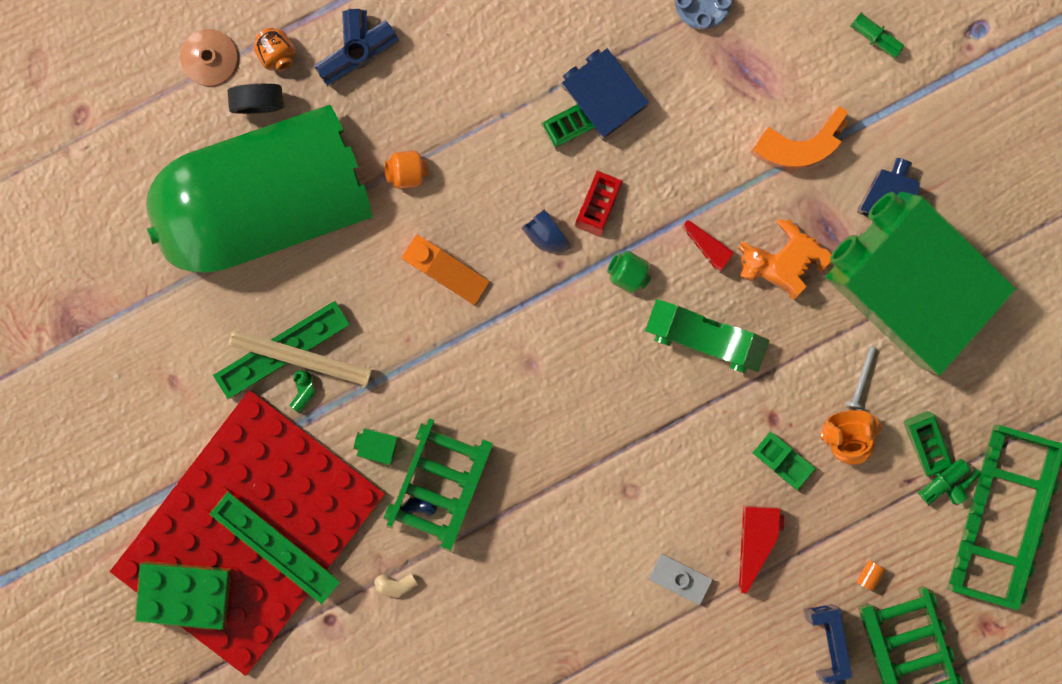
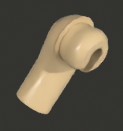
[374,573,419,598]

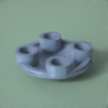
[675,0,732,30]

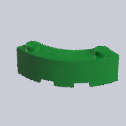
[645,299,770,374]

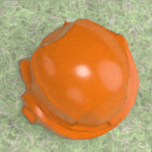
[820,410,882,465]

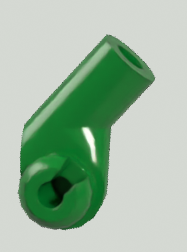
[289,370,316,414]

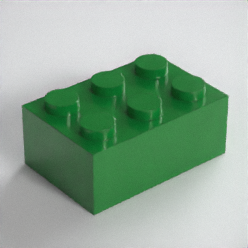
[135,561,232,629]

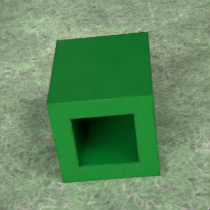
[353,428,399,465]

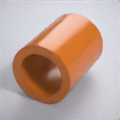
[856,560,886,592]

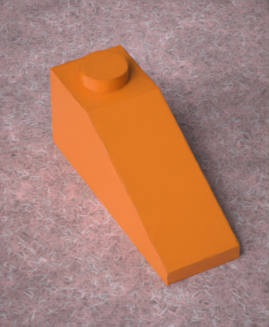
[401,234,489,306]

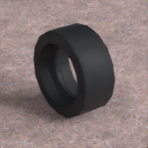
[227,83,283,114]

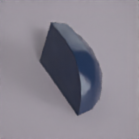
[521,209,571,253]

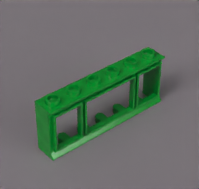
[947,425,1062,610]

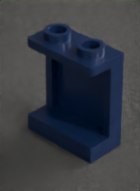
[561,48,649,140]
[804,604,852,684]

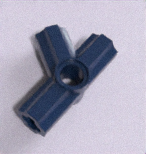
[314,9,399,87]

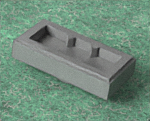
[648,554,712,605]

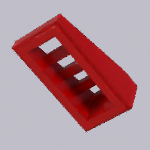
[575,171,623,237]
[682,220,733,272]

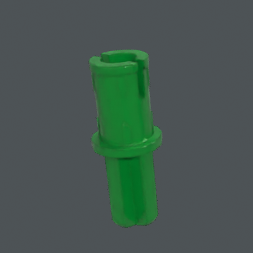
[850,12,904,58]
[917,458,971,506]

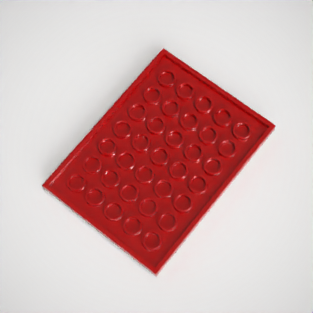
[109,390,386,676]

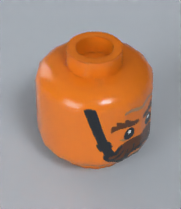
[253,28,296,71]

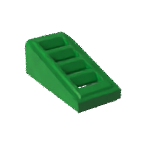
[541,105,595,149]
[903,411,952,477]

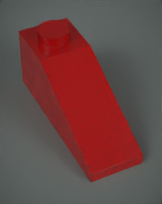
[738,505,785,593]

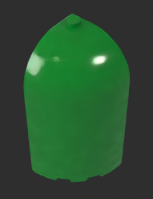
[146,104,373,272]

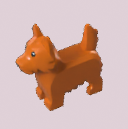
[738,219,831,301]

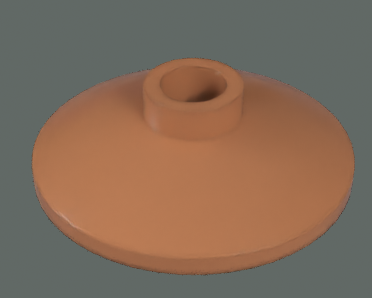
[180,29,238,86]

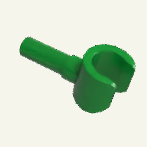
[948,469,981,504]

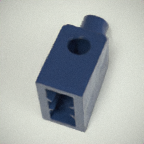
[857,158,920,216]

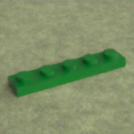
[213,301,350,400]
[210,491,341,604]

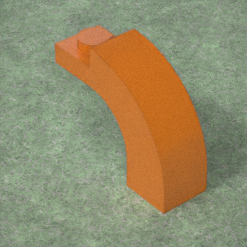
[750,106,848,169]

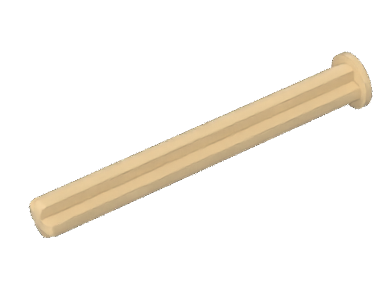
[229,330,371,389]

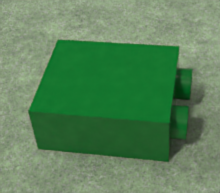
[825,191,1016,376]

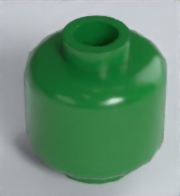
[607,251,652,293]

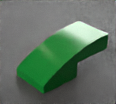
[752,431,816,491]

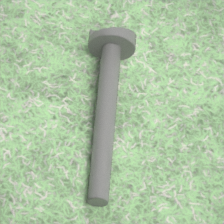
[845,346,877,410]

